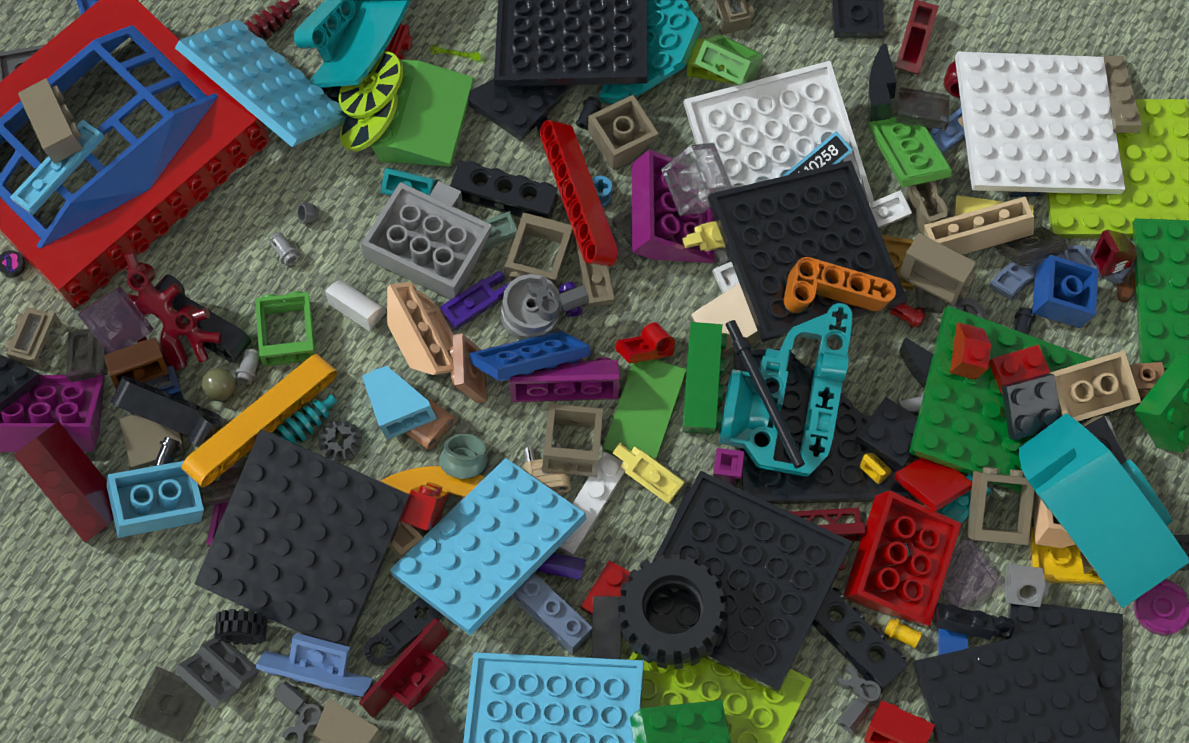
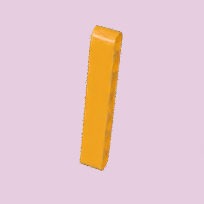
[181,354,338,487]

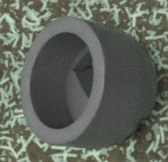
[297,203,319,224]

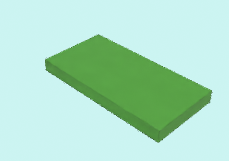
[868,111,952,188]
[602,359,687,460]

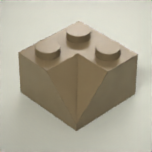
[588,95,659,170]
[313,698,383,743]

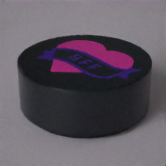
[0,250,25,278]

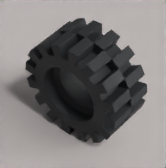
[214,609,268,645]

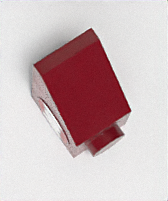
[1090,229,1137,278]

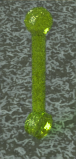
[430,44,481,61]

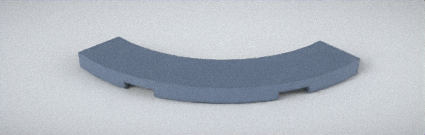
[989,245,1134,300]

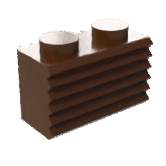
[104,337,169,389]

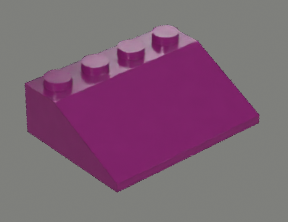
[632,150,715,263]
[0,375,105,453]

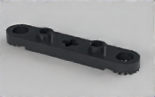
[364,597,444,666]

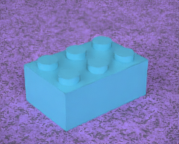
[107,461,204,538]

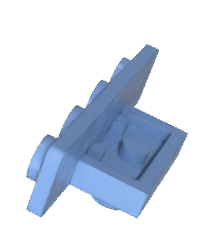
[256,633,373,697]

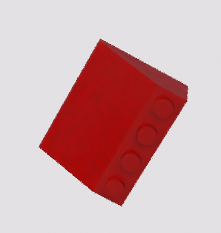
[843,491,962,627]

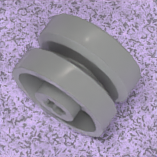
[501,274,559,340]

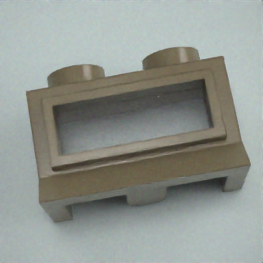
[714,0,754,35]
[5,307,62,370]

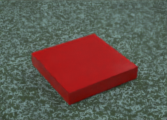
[894,458,972,512]

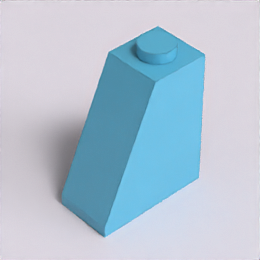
[362,366,437,440]

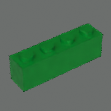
[682,322,727,435]

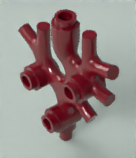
[112,251,222,370]

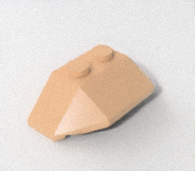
[387,282,454,375]

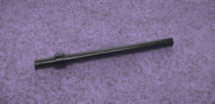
[725,320,805,469]

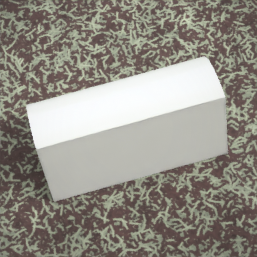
[325,280,386,332]

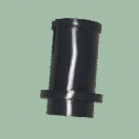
[575,96,602,131]
[1014,308,1036,335]
[153,437,181,466]

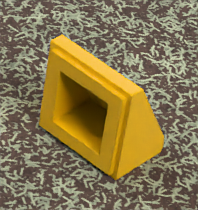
[860,453,892,485]

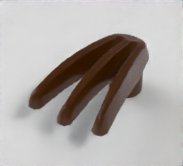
[1117,269,1136,303]

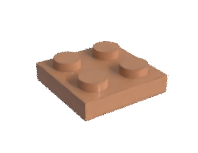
[450,333,487,403]

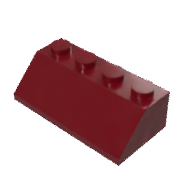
[13,421,114,543]

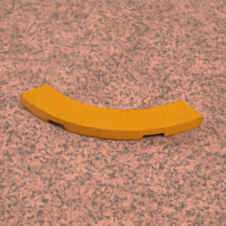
[381,466,485,499]

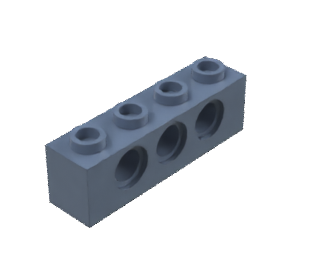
[510,573,593,656]

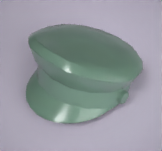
[439,434,488,479]

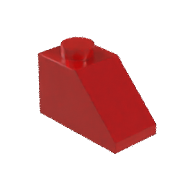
[950,322,991,380]

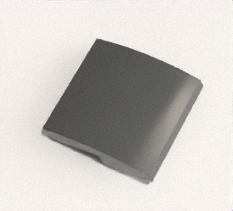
[175,638,260,709]

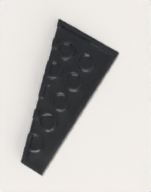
[468,79,575,141]

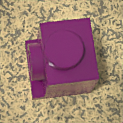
[713,448,744,486]

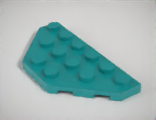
[599,0,702,104]

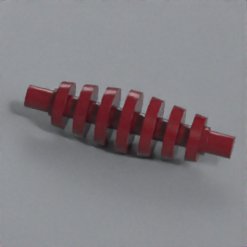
[244,0,300,40]

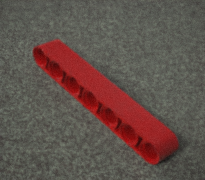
[540,120,618,266]

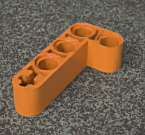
[784,257,896,313]

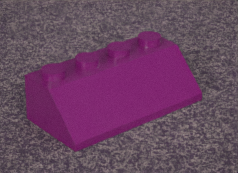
[510,357,619,402]

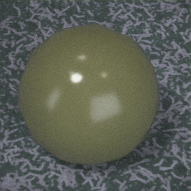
[202,368,236,402]

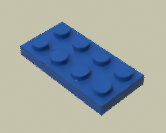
[469,330,590,381]

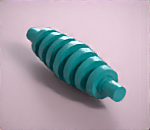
[272,394,337,445]

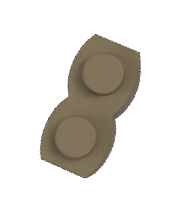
[905,181,947,235]

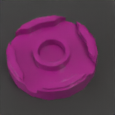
[1133,580,1189,636]

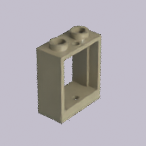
[505,213,573,288]
[898,232,976,306]
[542,403,603,477]
[966,467,1034,545]

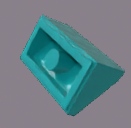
[380,168,438,196]

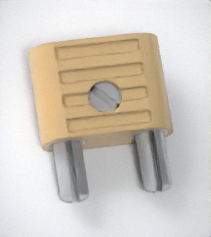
[523,443,571,494]

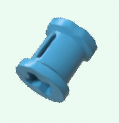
[592,176,612,207]

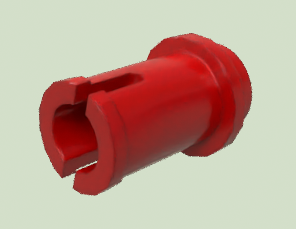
[890,304,926,328]

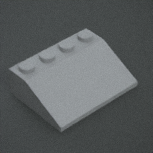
[361,182,492,299]

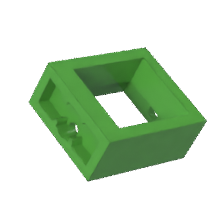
[694,34,765,85]
[255,291,316,367]

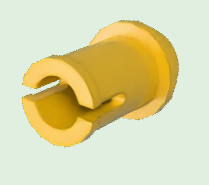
[884,618,922,649]

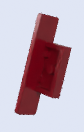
[359,618,449,718]

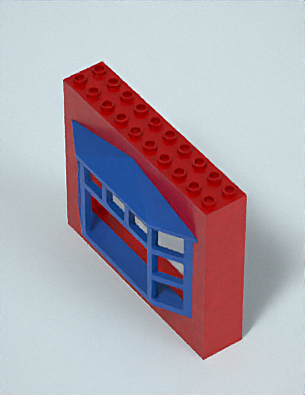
[0,0,270,309]

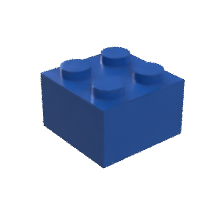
[1032,255,1098,328]

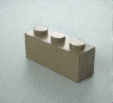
[18,78,83,164]

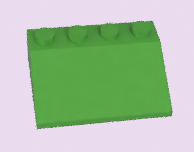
[371,60,475,167]

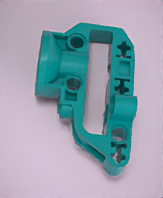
[718,303,852,477]

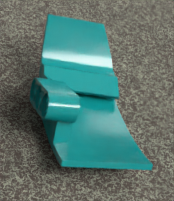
[294,0,411,88]
[1019,413,1189,608]

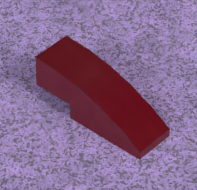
[895,0,939,75]

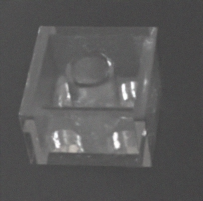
[661,142,733,216]

